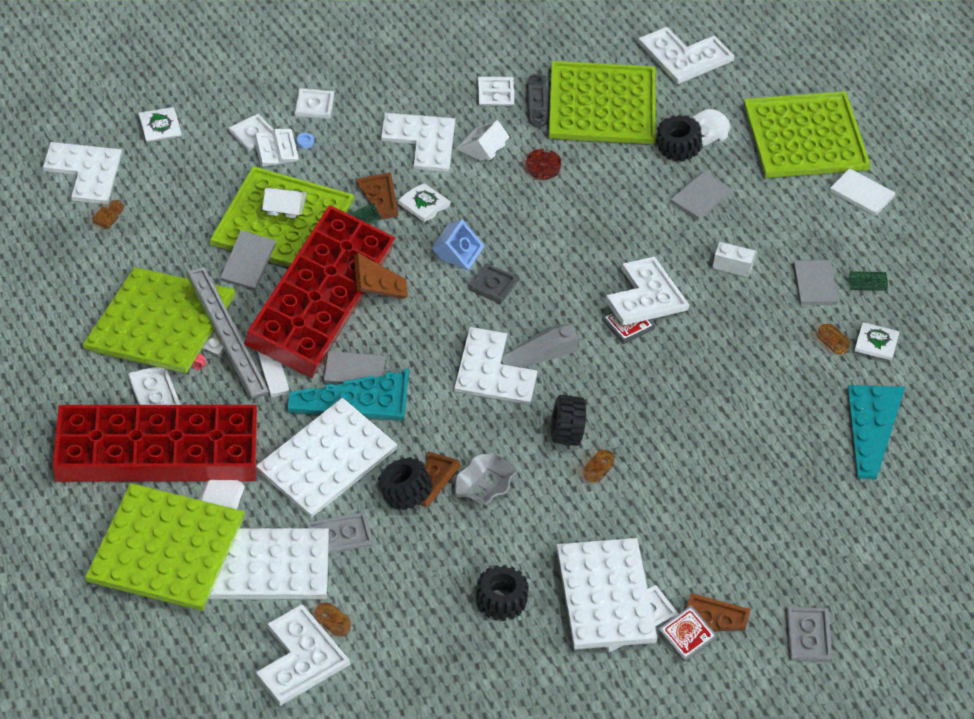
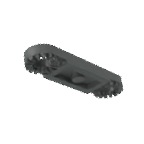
[528,73,547,127]

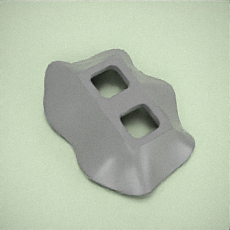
[455,453,516,505]

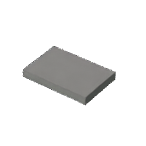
[670,171,732,221]
[220,230,276,290]
[794,260,838,305]
[324,351,386,385]
[306,512,374,554]
[787,607,833,662]

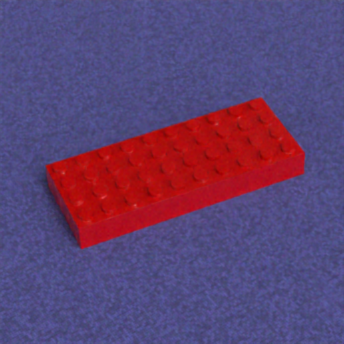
[244,205,396,378]
[53,405,258,482]

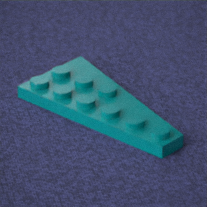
[288,368,409,421]
[847,385,905,479]

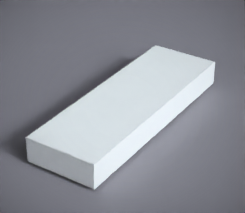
[257,351,290,397]

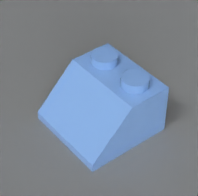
[431,219,484,270]

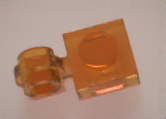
[92,200,124,230]

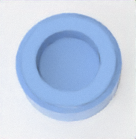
[296,133,314,149]

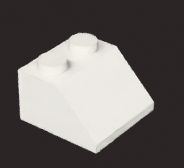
[456,120,509,161]
[263,188,307,218]
[713,242,757,277]

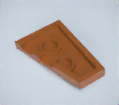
[356,172,399,219]
[354,253,408,299]
[420,451,461,507]
[686,593,751,631]

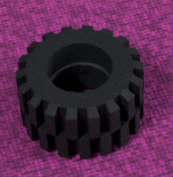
[657,115,702,161]
[551,395,586,446]
[377,457,433,510]
[476,565,529,621]

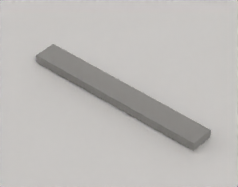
[186,267,269,400]

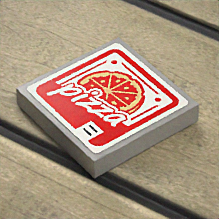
[658,605,717,662]

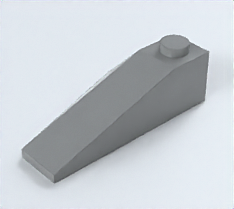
[501,324,579,368]

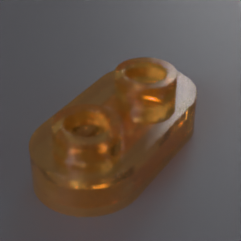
[817,323,850,354]
[584,450,615,483]
[315,603,351,636]

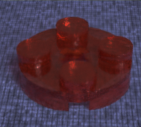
[526,149,561,180]

